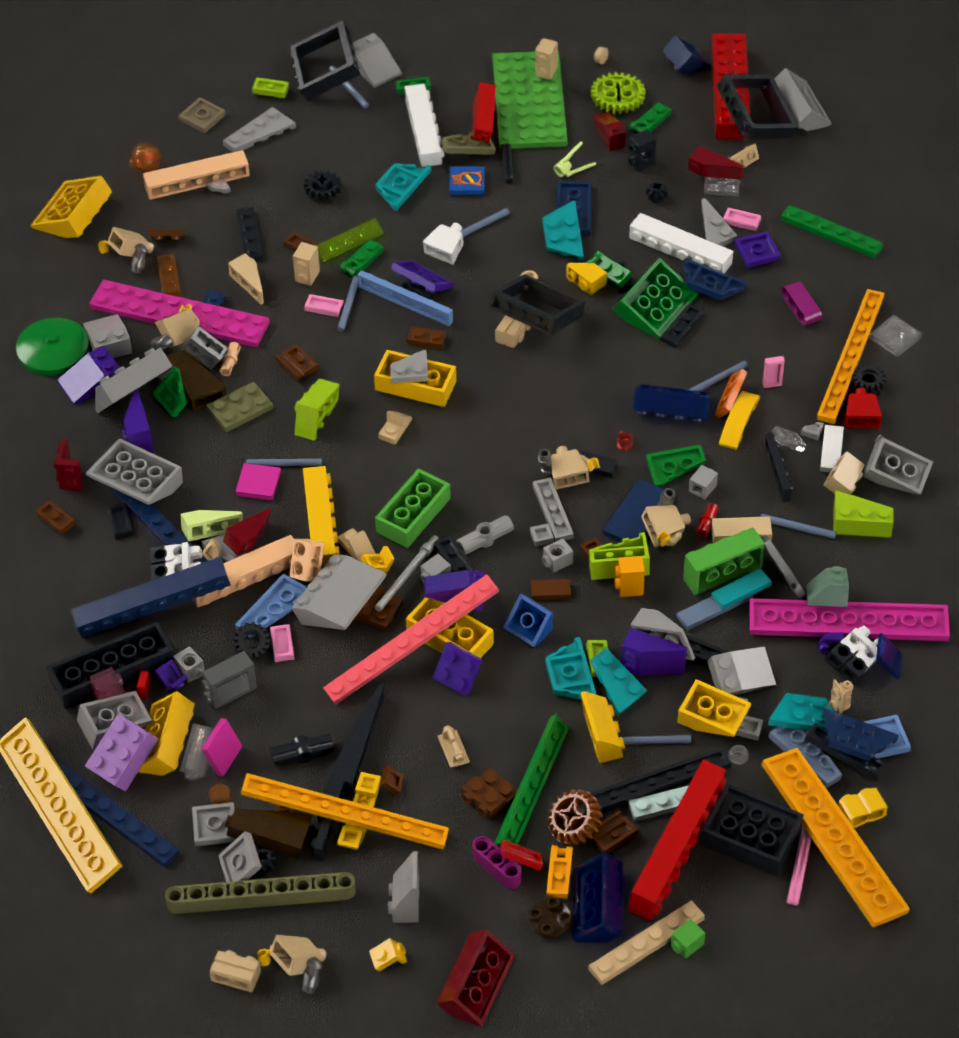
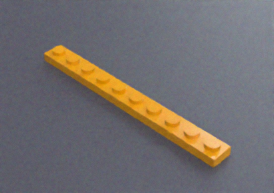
[817,289,885,425]
[241,773,449,849]

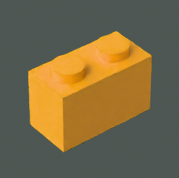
[614,556,645,597]

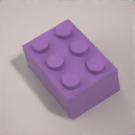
[85,714,158,791]

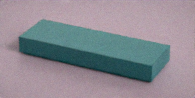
[711,569,771,610]

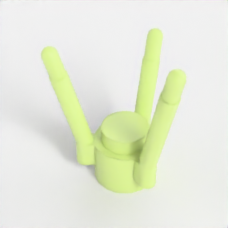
[553,142,596,177]

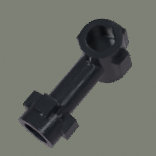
[401,279,434,300]

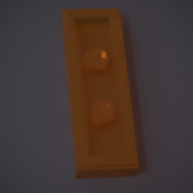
[157,254,181,296]

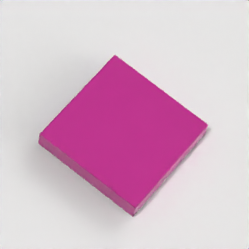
[235,463,281,501]
[201,718,243,777]

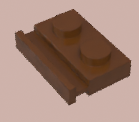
[275,344,319,381]
[588,811,638,856]

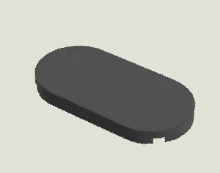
[761,535,806,599]

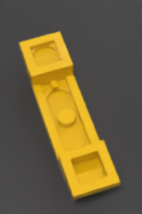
[719,391,760,450]
[337,772,381,850]

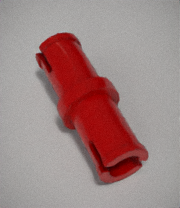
[696,503,719,538]

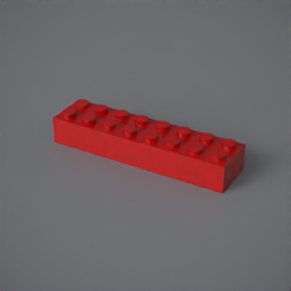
[711,33,750,140]
[628,759,727,922]

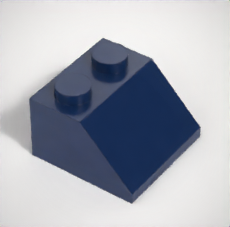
[663,35,711,75]

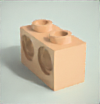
[290,539,324,581]

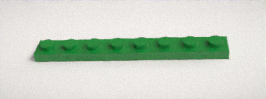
[494,714,569,849]

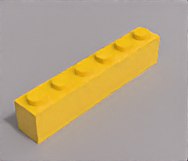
[303,466,339,567]

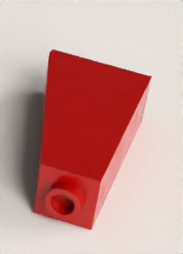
[473,82,496,142]

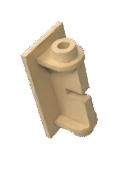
[728,143,759,167]
[829,679,853,714]
[437,725,470,768]

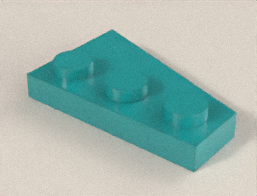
[590,648,647,717]

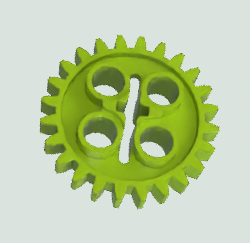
[591,72,645,114]

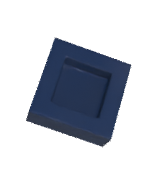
[202,290,226,307]

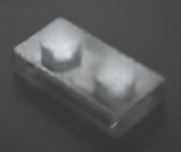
[771,426,807,451]

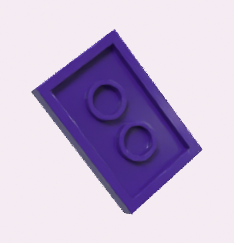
[391,261,453,293]

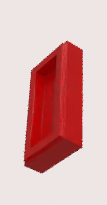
[500,840,543,871]

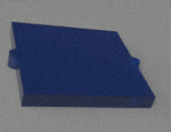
[876,633,902,679]

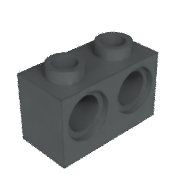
[182,326,228,370]

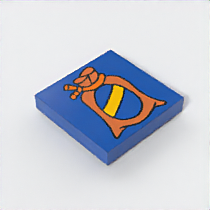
[450,167,485,195]

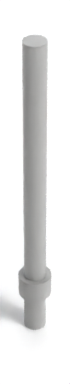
[375,535,439,612]

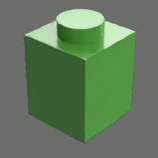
[671,919,705,959]

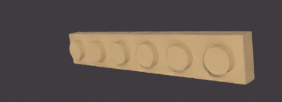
[589,900,705,985]

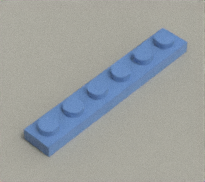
[358,270,453,326]

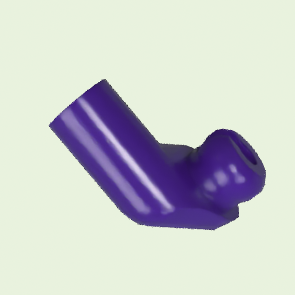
[817,632,844,654]

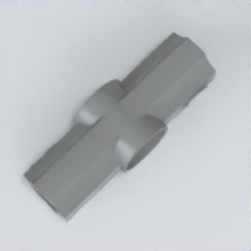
[456,515,514,555]

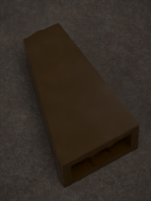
[167,349,226,412]
[225,808,313,859]

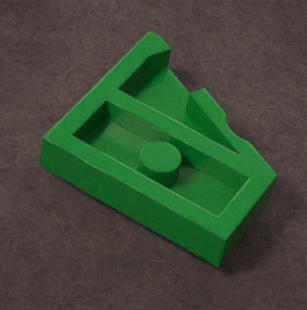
[153,366,187,417]

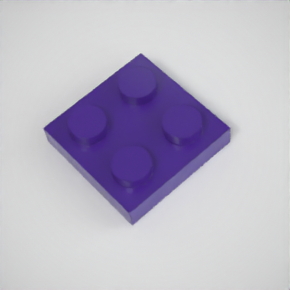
[734,231,781,268]
[432,641,483,696]

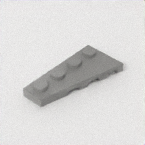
[223,107,296,152]

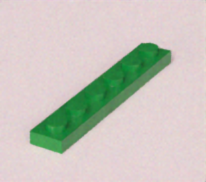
[781,205,883,259]

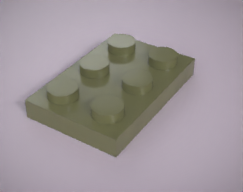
[206,382,274,432]

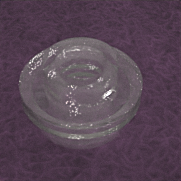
[728,745,749,765]

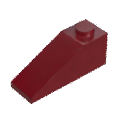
[592,112,626,151]
[688,146,744,180]
[223,508,272,556]

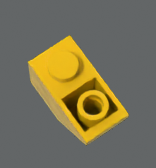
[566,263,607,295]

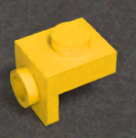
[360,546,394,573]
[369,938,407,971]

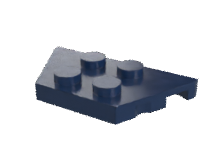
[683,258,748,301]
[822,708,899,761]

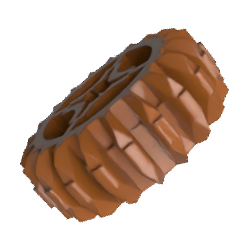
[547,789,603,846]

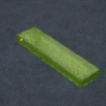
[316,218,384,263]

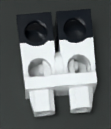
[150,542,202,581]
[824,626,885,685]

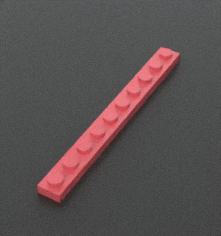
[323,574,499,705]

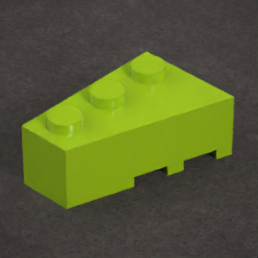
[294,378,340,441]
[833,490,893,538]
[589,532,650,580]

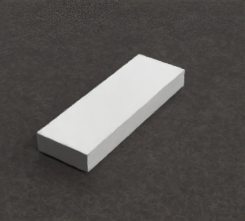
[820,425,844,472]

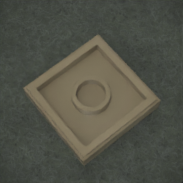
[178,97,226,133]

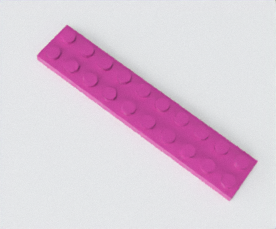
[89,280,270,348]
[749,598,950,641]

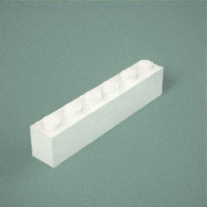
[405,84,444,167]
[629,213,733,273]

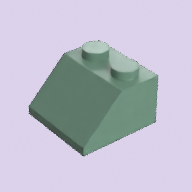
[806,566,849,607]

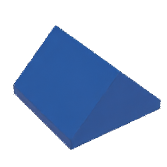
[503,593,553,647]

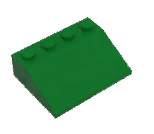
[612,257,698,339]

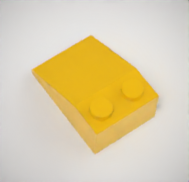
[677,679,751,737]

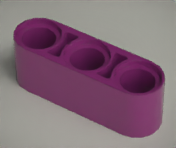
[782,281,822,326]
[472,836,521,889]

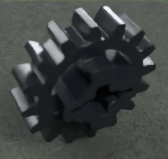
[304,170,342,202]

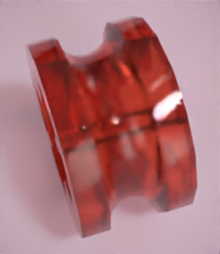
[616,432,633,450]

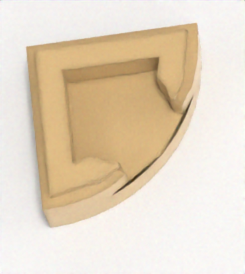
[202,539,221,561]

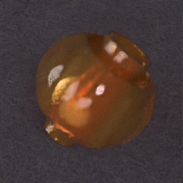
[129,142,162,173]

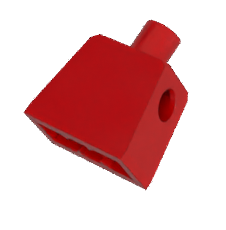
[844,388,882,429]

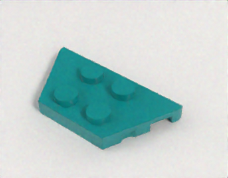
[375,164,432,211]
[542,201,584,261]
[545,637,597,700]
[768,693,834,731]

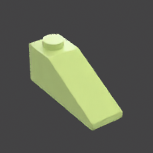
[181,510,243,541]

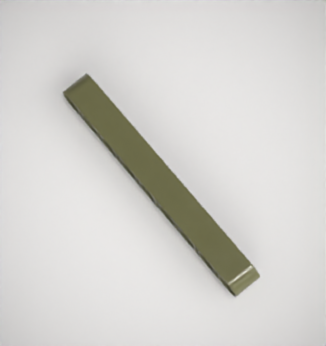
[165,872,356,914]

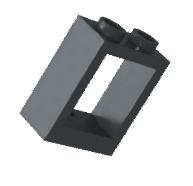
[201,651,257,709]

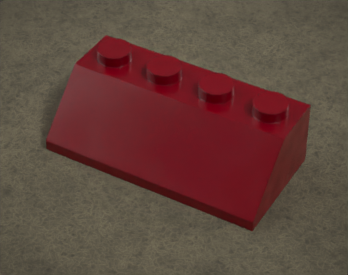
[437,929,515,1027]

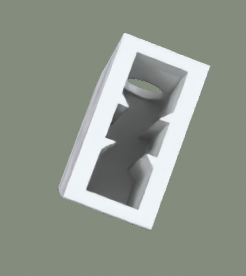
[423,223,463,265]

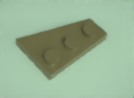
[441,132,495,155]

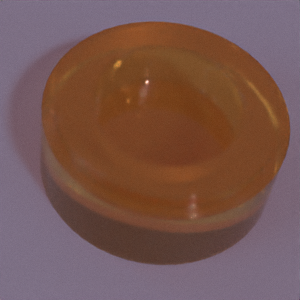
[209,784,230,804]

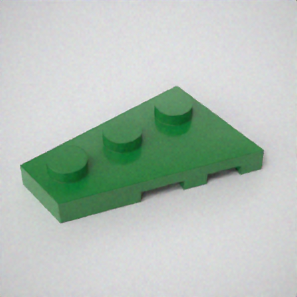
[646,444,706,488]

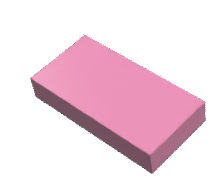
[723,208,761,231]
[304,294,344,317]
[763,356,785,388]
[270,624,295,662]

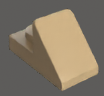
[378,411,412,445]
[337,528,376,561]

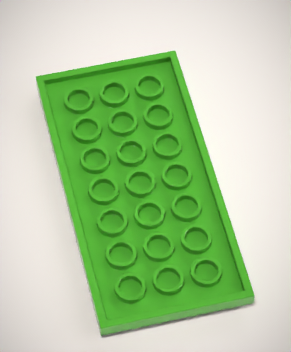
[493,51,567,149]

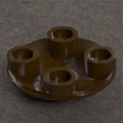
[529,897,572,937]

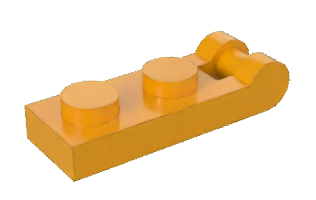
[547,845,573,899]

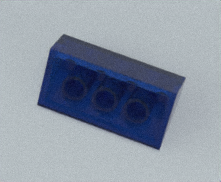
[633,383,711,422]
[573,852,623,943]

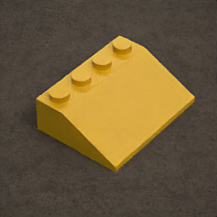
[31,176,112,238]

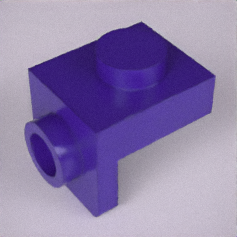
[154,659,188,691]

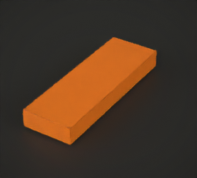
[715,369,747,419]

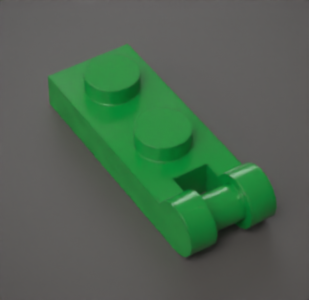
[629,102,672,133]
[340,239,384,277]
[586,251,633,288]

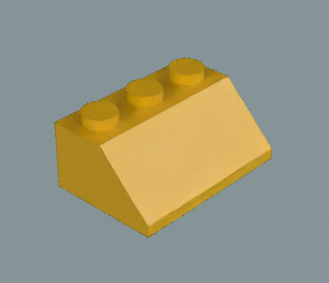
[580,691,625,764]

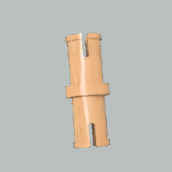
[220,342,241,376]

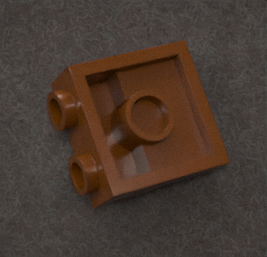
[353,585,403,631]
[461,768,518,821]

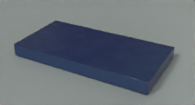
[556,181,592,235]
[603,479,664,542]

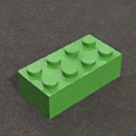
[375,468,450,548]
[683,527,765,596]

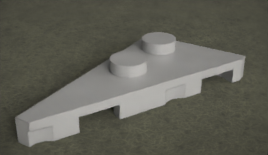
[701,198,737,246]

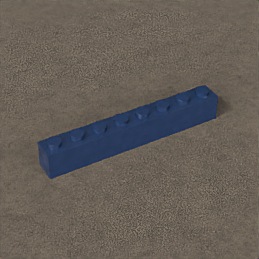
[71,557,231,638]

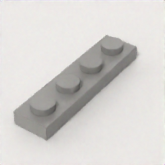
[533,478,574,542]

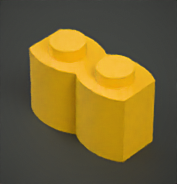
[838,788,888,828]

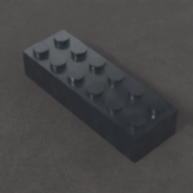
[46,621,174,709]

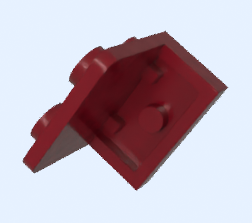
[53,438,84,491]

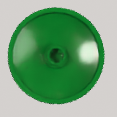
[16,318,89,376]

